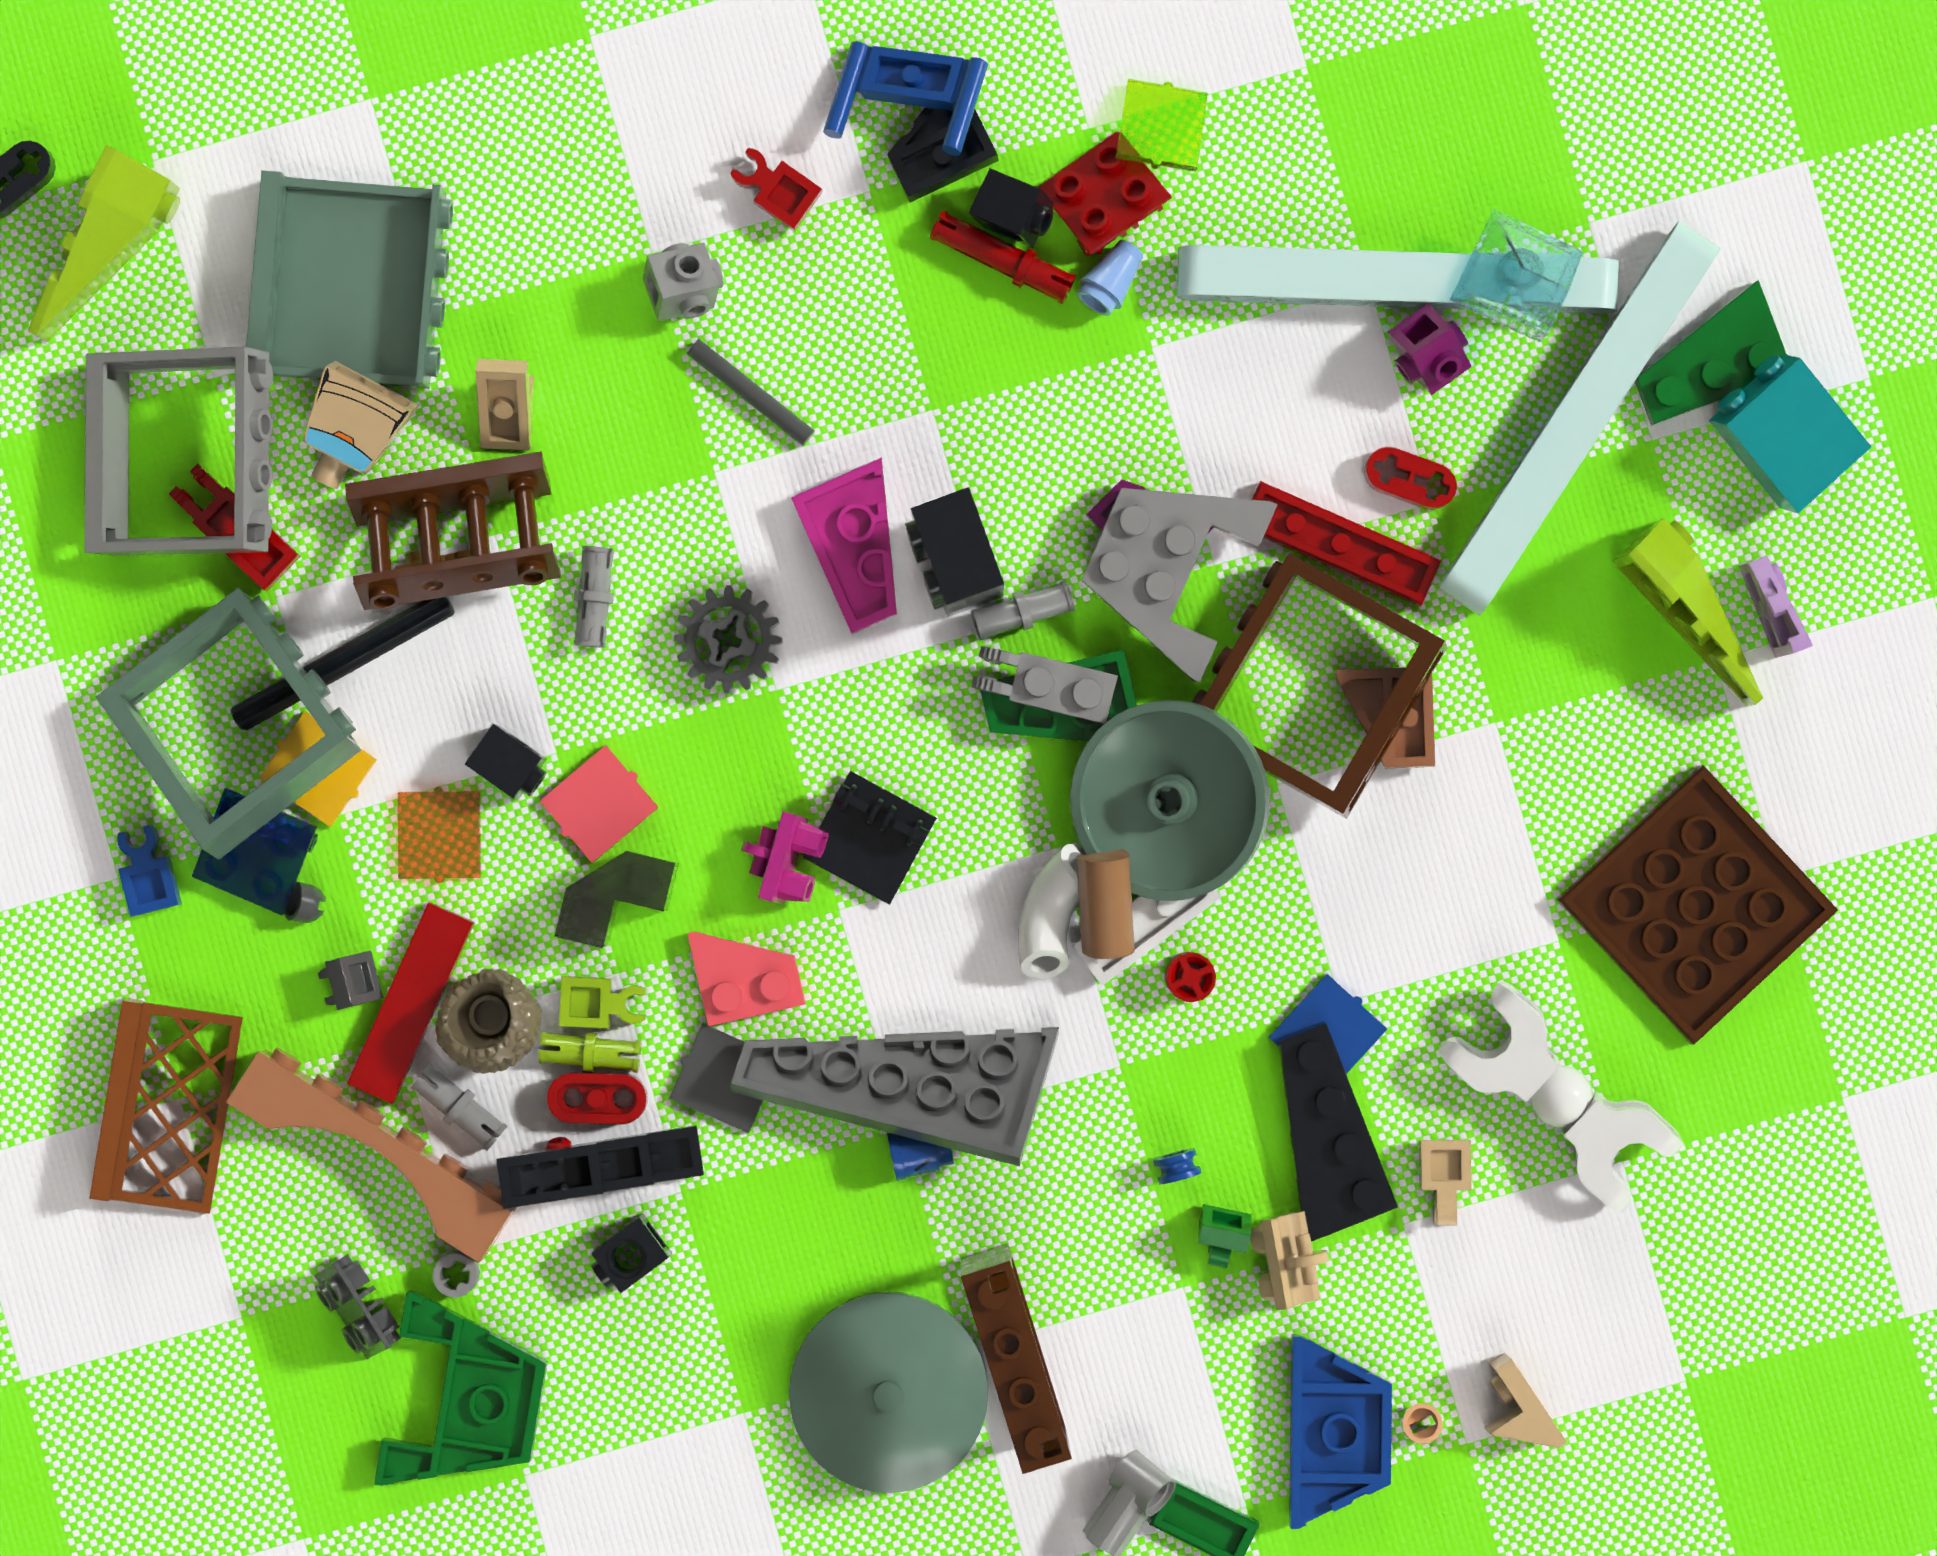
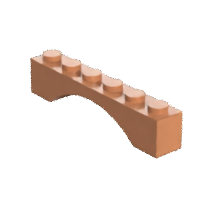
[226,1047,517,1263]

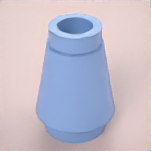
[1077,240,1143,316]

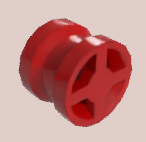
[1165,952,1216,1002]

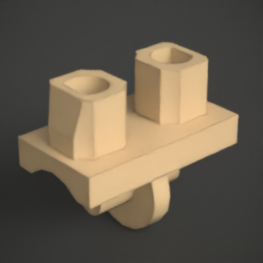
[1251,1211,1329,1310]

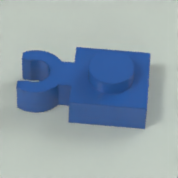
[117,825,182,917]

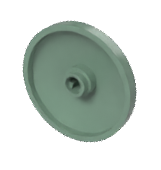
[1070,700,1270,901]
[789,1291,988,1493]

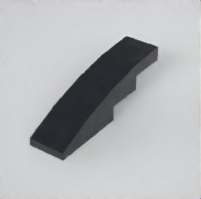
[496,1125,704,1209]

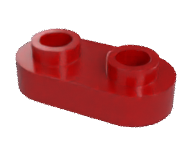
[547,1072,648,1124]

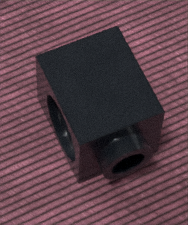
[969,168,1054,248]
[465,723,547,799]
[591,1213,672,1294]

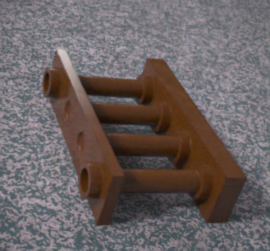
[345,451,561,610]

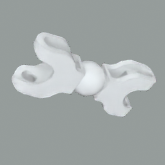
[1439,982,1684,1212]

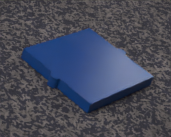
[1269,974,1387,1074]

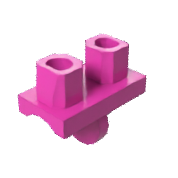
[741,811,829,904]

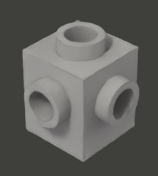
[643,242,723,321]

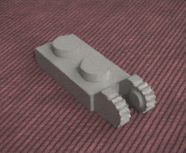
[971,646,1118,724]

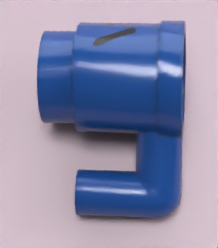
[886,1132,954,1181]

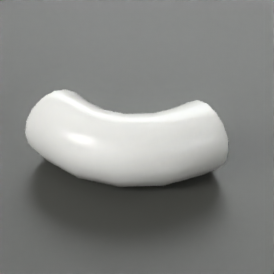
[1018,844,1087,979]

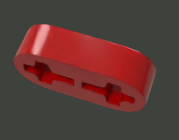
[1364,447,1457,510]

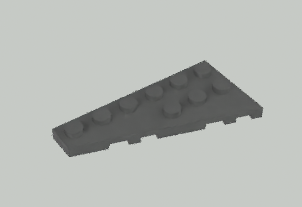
[730,1027,1059,1166]

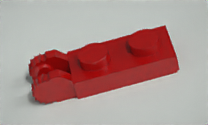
[169,463,301,592]

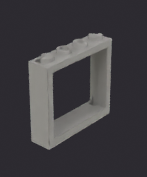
[85,346,273,556]

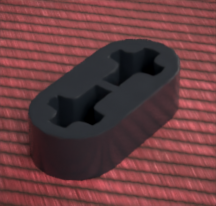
[0,140,56,219]

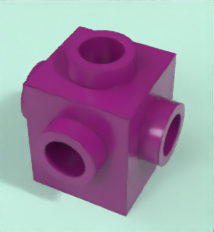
[1387,303,1472,395]

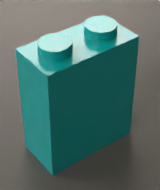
[1708,354,1872,514]

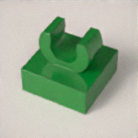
[1198,1204,1252,1268]

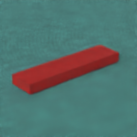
[1252,481,1442,607]
[347,902,475,1104]

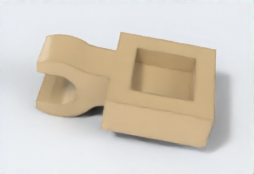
[1419,1140,1472,1226]

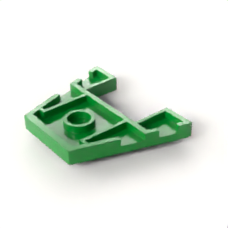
[374,1290,548,1486]

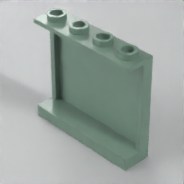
[246,170,453,389]

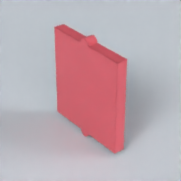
[540,745,659,863]

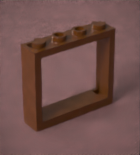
[1192,553,1447,819]
[961,1243,1072,1474]

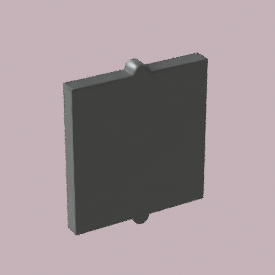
[669,1023,763,1133]

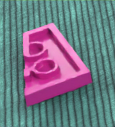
[791,457,897,634]

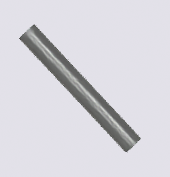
[687,339,815,446]

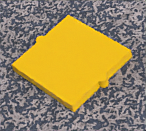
[259,711,377,827]

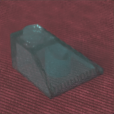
[1449,208,1584,342]

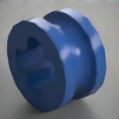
[1153,1148,1202,1185]

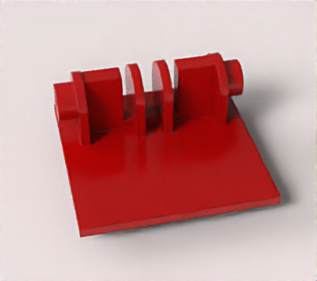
[1037,131,1172,257]

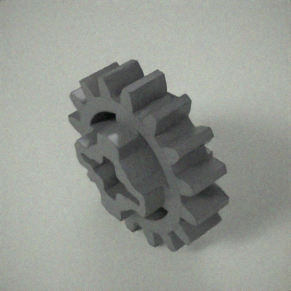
[674,585,783,694]

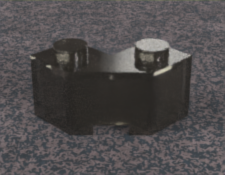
[554,851,679,948]

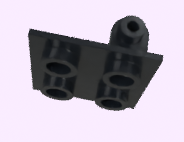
[803,771,937,905]

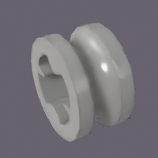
[433,1251,480,1298]

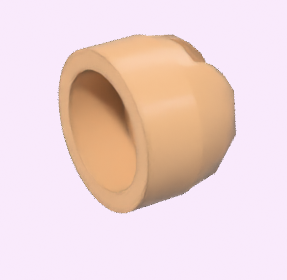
[1402,1403,1443,1445]

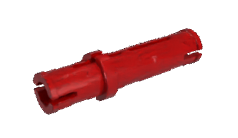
[930,210,1076,304]

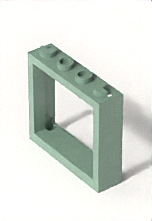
[96,588,362,859]

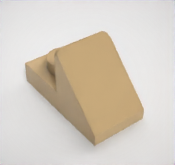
[475,359,534,451]
[1484,1353,1567,1448]

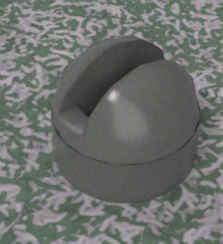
[284,882,326,923]

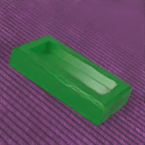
[1148,1478,1260,1556]

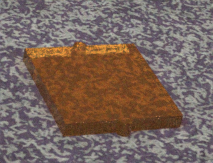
[397,787,481,883]

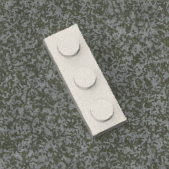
[1072,889,1221,986]

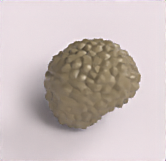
[435,968,542,1074]

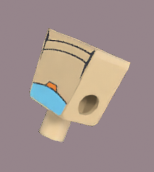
[303,361,419,489]

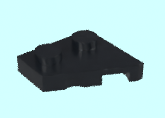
[887,107,999,203]

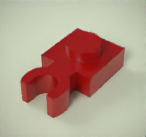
[730,148,823,232]

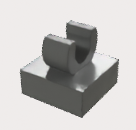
[318,950,383,1010]

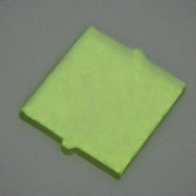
[1116,79,1208,172]

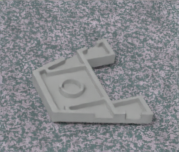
[1081,488,1278,683]

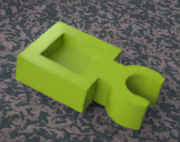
[559,976,647,1029]

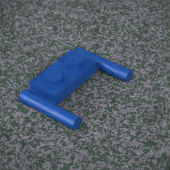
[823,41,988,156]

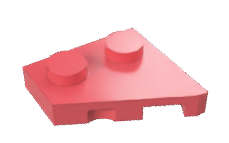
[687,931,806,1027]

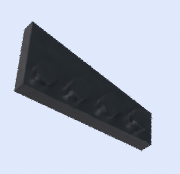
[1278,1021,1398,1242]

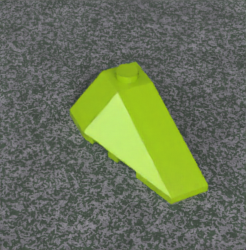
[28,145,180,342]
[1613,518,1763,707]

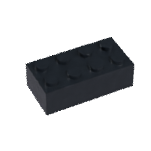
[905,487,1004,618]

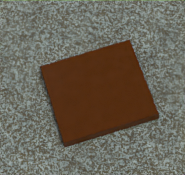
[1556,765,1838,1045]

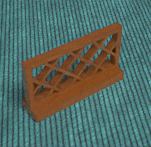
[89,998,243,1214]

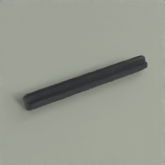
[230,597,454,730]

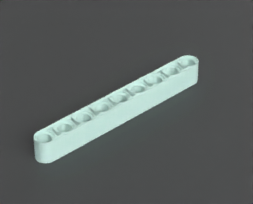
[1438,221,1721,616]
[1177,245,1619,314]

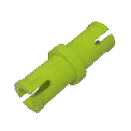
[539,1031,642,1073]

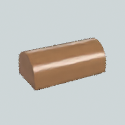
[1076,849,1135,959]

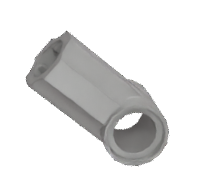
[1082,1450,1176,1556]

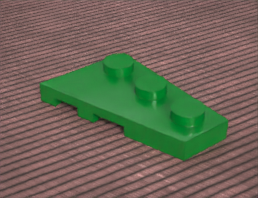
[1635,279,1787,426]
[980,649,1137,741]

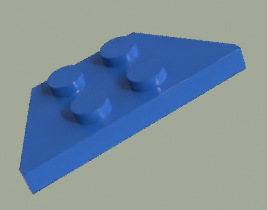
[1289,1334,1392,1529]

